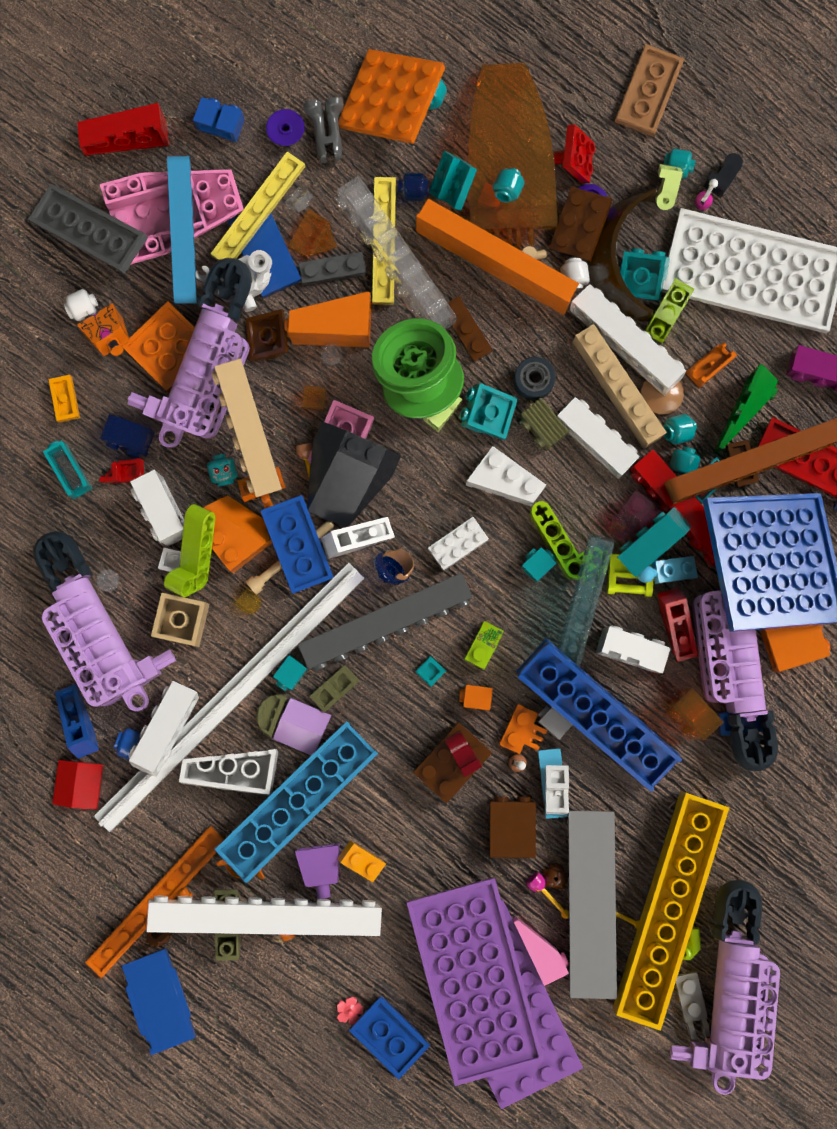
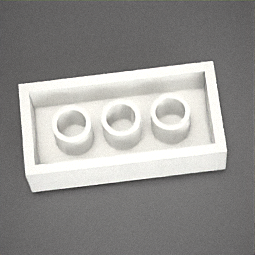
[428,517,489,572]

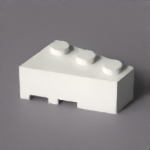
[466,446,546,506]
[595,625,670,674]

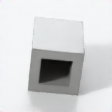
[537,705,573,740]

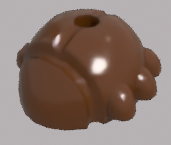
[542,863,569,890]
[146,932,171,948]

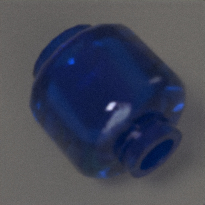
[398,172,429,202]

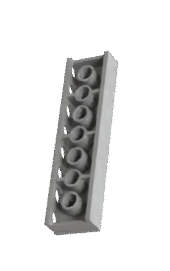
[568,810,617,999]

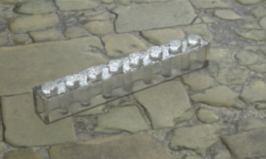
[336,175,457,330]

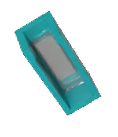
[43,440,93,500]

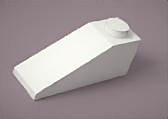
[321,517,395,559]

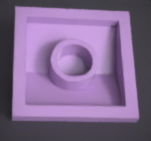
[273,698,332,755]

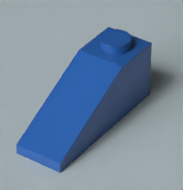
[55,684,99,759]

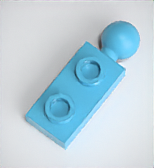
[637,556,698,584]

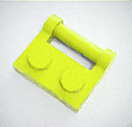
[607,554,654,597]

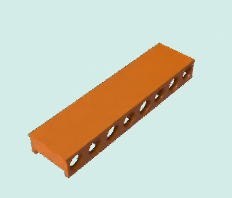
[416,199,579,315]

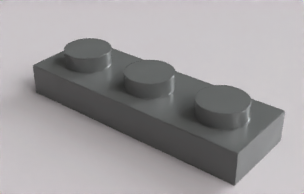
[299,252,366,286]

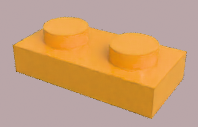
[49,375,80,423]
[337,840,386,882]

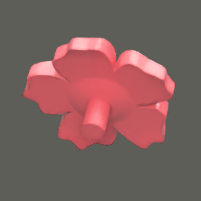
[337,996,364,1025]

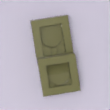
[310,665,360,713]

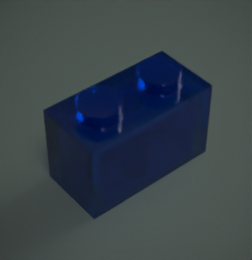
[100,414,155,458]

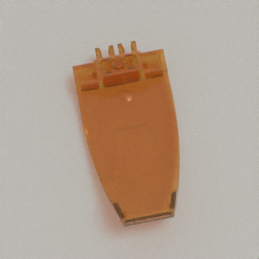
[468,63,557,247]

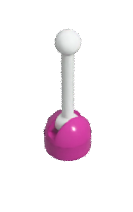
[694,179,718,210]

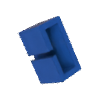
[193,97,245,142]

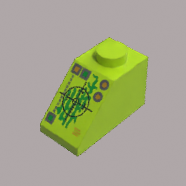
[464,621,504,670]

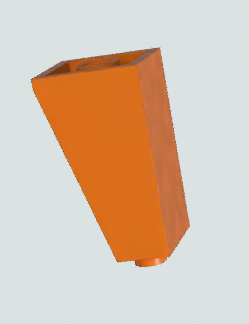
[285,292,372,347]

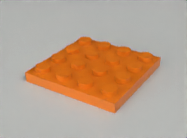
[338,49,445,144]

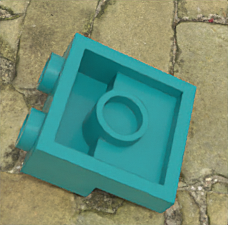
[620,248,670,301]
[459,383,518,440]

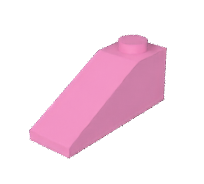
[512,917,570,986]

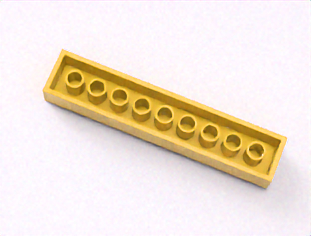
[612,791,729,1031]

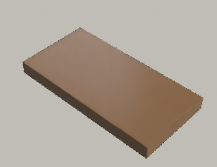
[614,44,685,137]

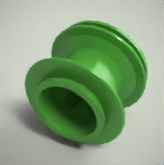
[372,318,464,418]

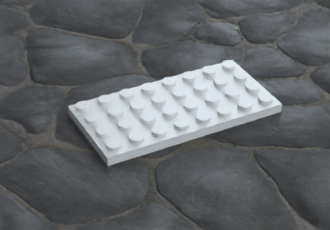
[662,208,837,334]

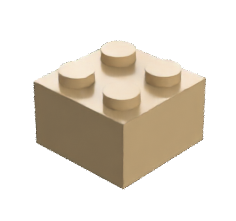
[151,593,209,647]

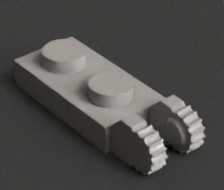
[675,971,710,1041]

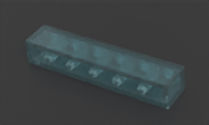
[558,533,614,667]

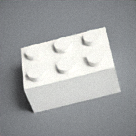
[130,470,184,547]

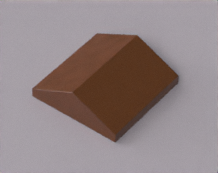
[246,309,288,361]

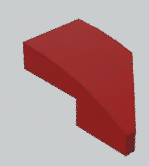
[99,458,144,483]

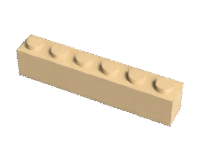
[572,324,667,449]
[211,358,282,497]

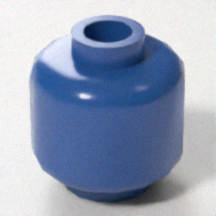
[113,728,141,760]

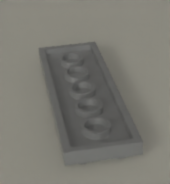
[28,184,148,274]

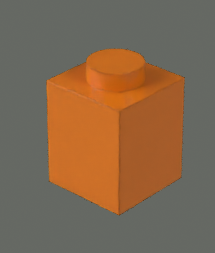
[459,685,493,710]

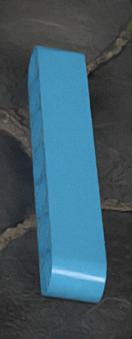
[167,156,197,304]

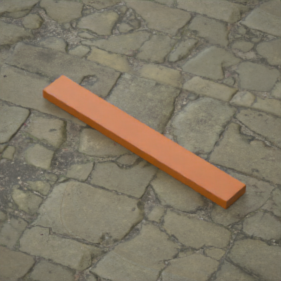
[85,826,225,978]

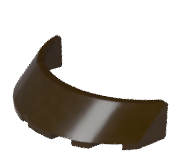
[587,188,658,322]

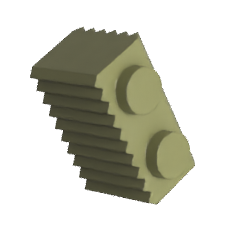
[520,398,569,451]

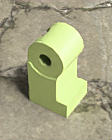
[655,164,683,210]
[423,397,463,432]

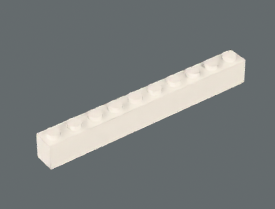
[146,895,382,936]

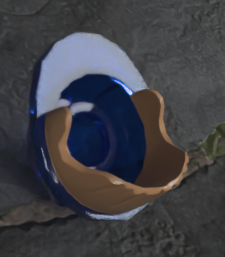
[374,549,414,585]

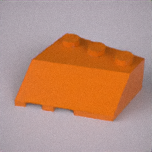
[204,495,272,574]

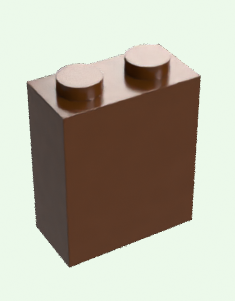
[489,796,536,858]

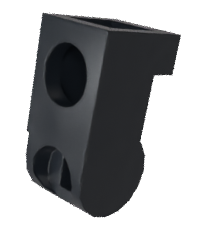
[703,153,743,198]

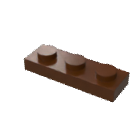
[441,296,493,363]

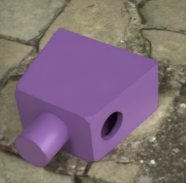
[295,843,340,899]

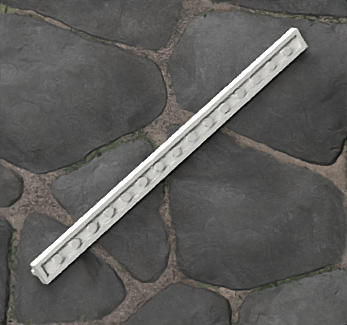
[94,563,364,832]

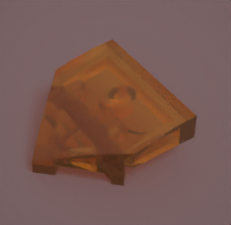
[287,209,337,258]

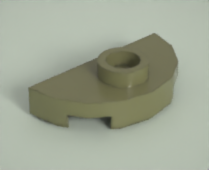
[256,694,287,738]

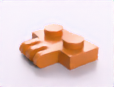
[499,704,547,754]

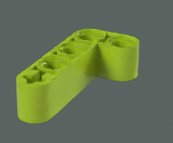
[530,501,604,580]
[164,504,215,597]

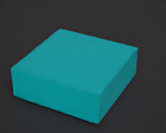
[415,656,446,687]

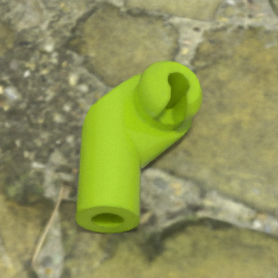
[683,927,701,960]

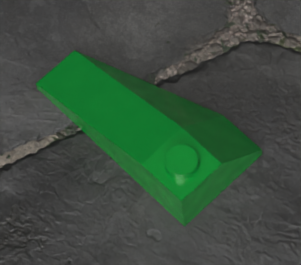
[714,364,778,453]

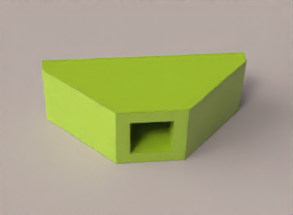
[645,278,694,344]

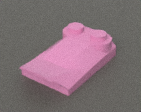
[308,400,374,465]

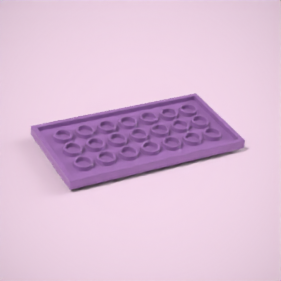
[407,877,544,1086]
[486,898,583,1109]

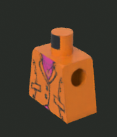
[77,303,129,356]

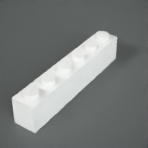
[570,284,686,396]

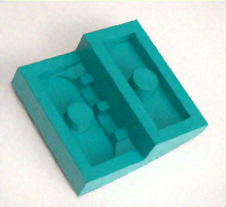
[428,151,477,211]

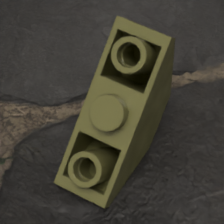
[214,889,242,961]

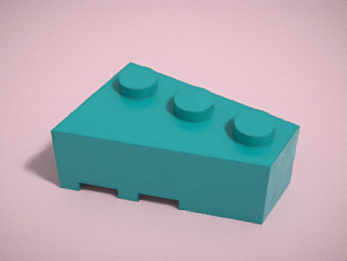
[617,507,692,577]

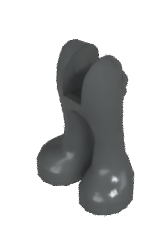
[303,97,344,163]

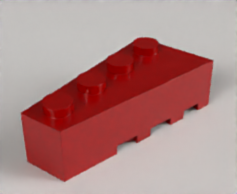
[77,103,169,156]

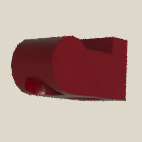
[444,730,482,777]

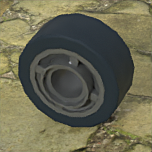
[513,357,556,401]

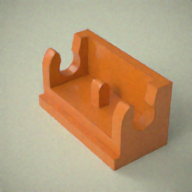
[685,342,737,389]

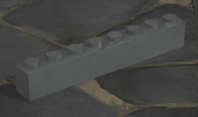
[298,573,472,672]

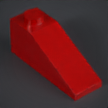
[657,588,698,662]

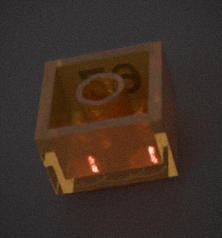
[664,688,724,741]

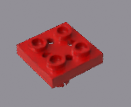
[553,124,595,184]

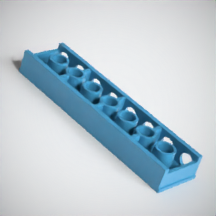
[215,721,378,883]

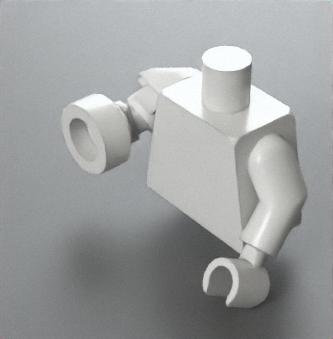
[195,250,272,312]

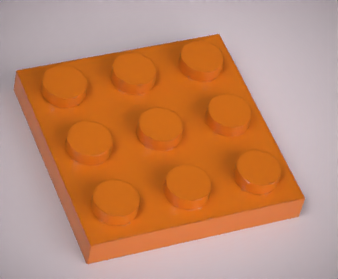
[122,301,195,393]

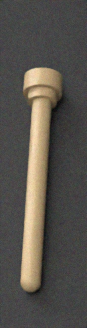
[245,521,334,595]

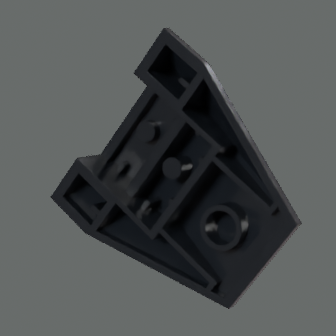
[307,421,401,528]

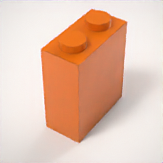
[759,625,831,672]

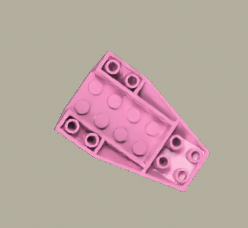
[100,169,244,264]

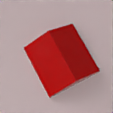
[52,759,104,809]

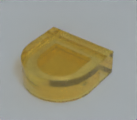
[234,587,261,614]

